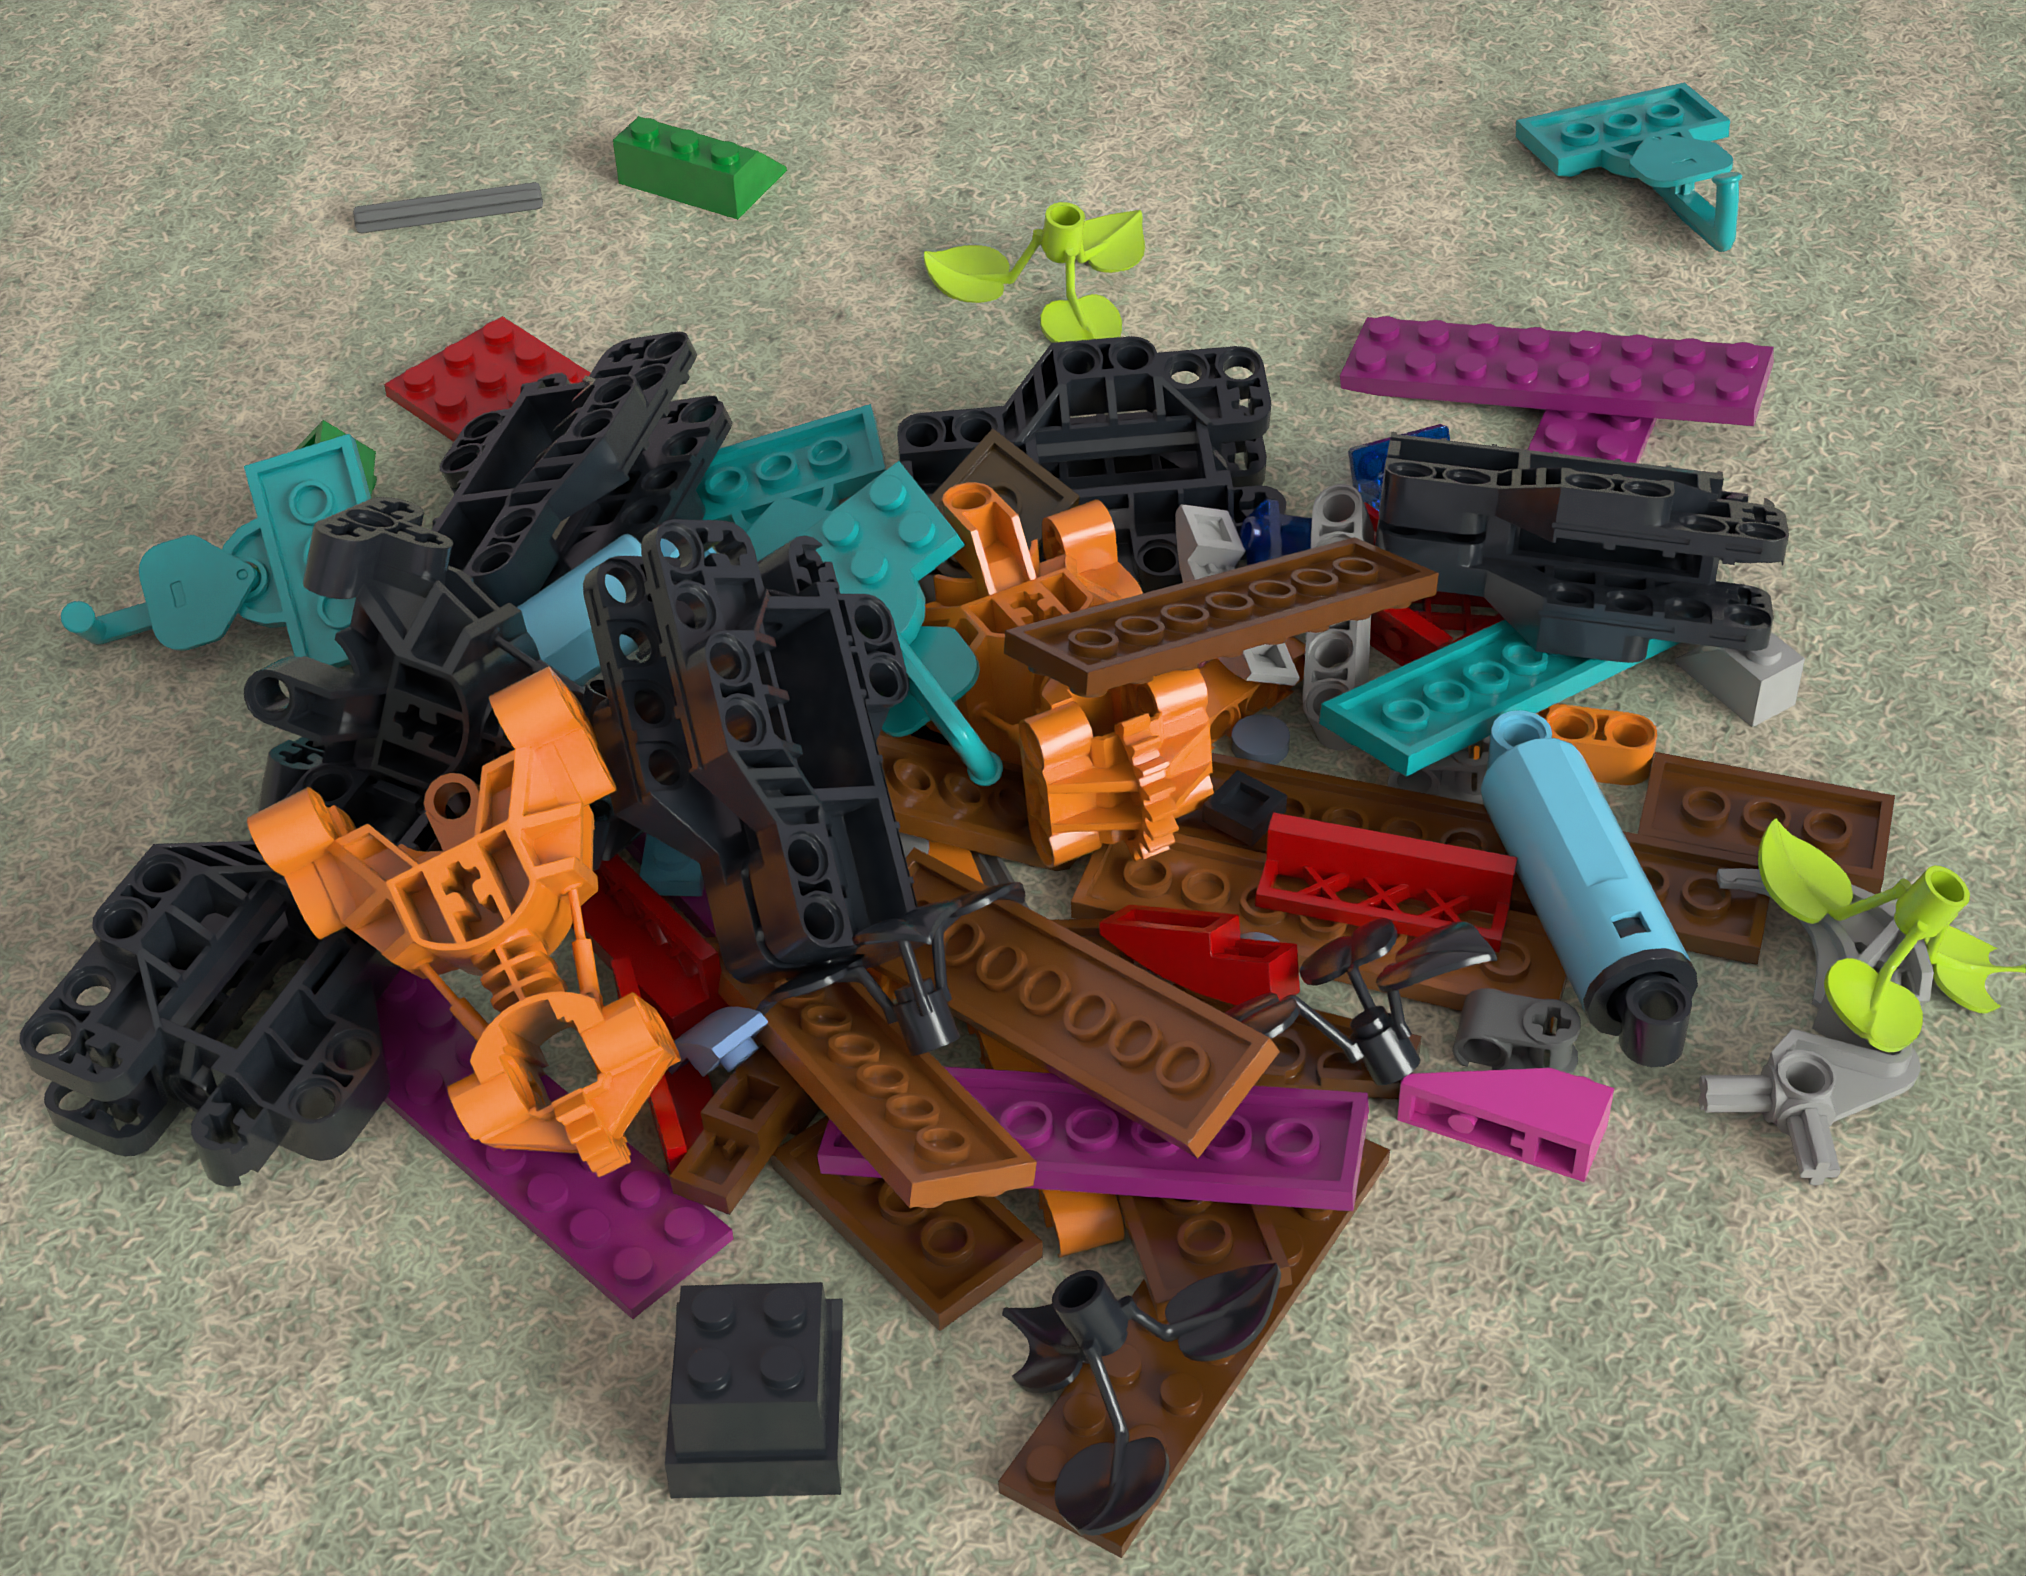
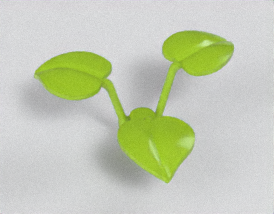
[924,202,1145,343]
[1758,818,2026,1052]

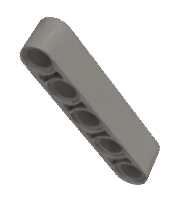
[1303,484,1374,751]

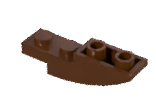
[669,1045,820,1215]

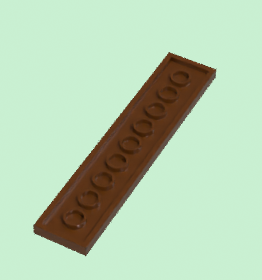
[1174,753,1770,965]

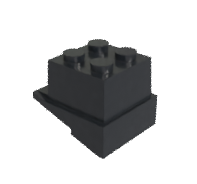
[665,1282,843,1499]

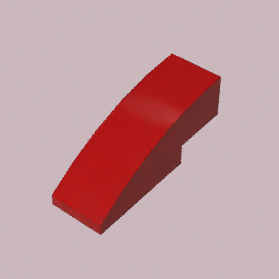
[1099,904,1300,1005]

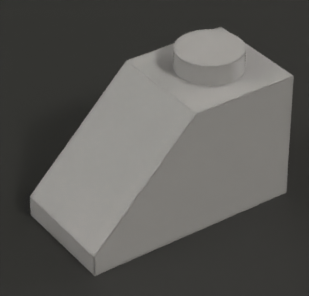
[1675,632,1805,727]

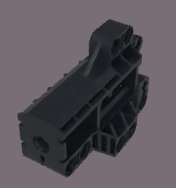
[431,331,733,608]
[897,336,1287,593]
[1375,432,1789,663]
[583,519,924,984]
[19,762,457,1187]

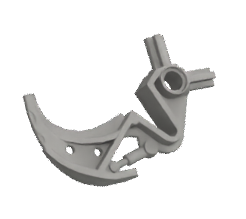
[1698,868,1934,1185]

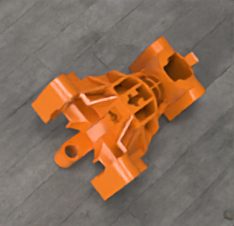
[922,482,1214,868]
[247,666,681,1178]

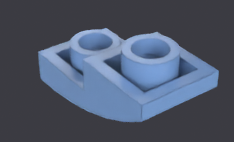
[668,1007,768,1077]

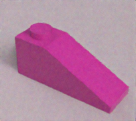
[1397,1068,1614,1182]

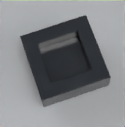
[1202,770,1287,847]

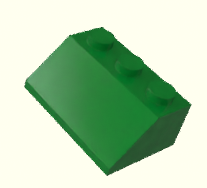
[613,116,787,220]

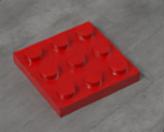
[384,316,590,442]

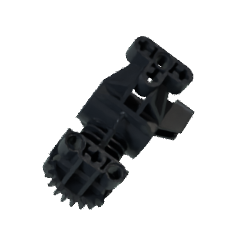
[244,497,644,871]

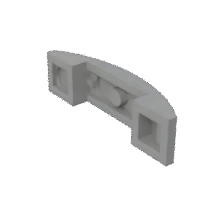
[1176,504,1300,686]

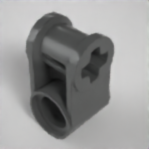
[1452,988,1581,1074]

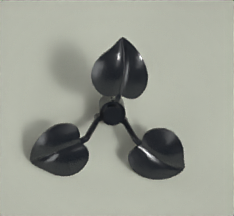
[756,882,1026,1056]
[1225,918,1497,1085]
[1002,1263,1281,1536]

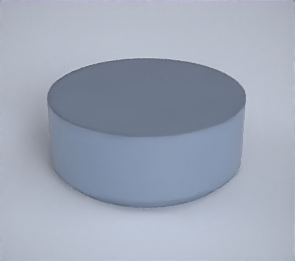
[1231,714,1290,765]

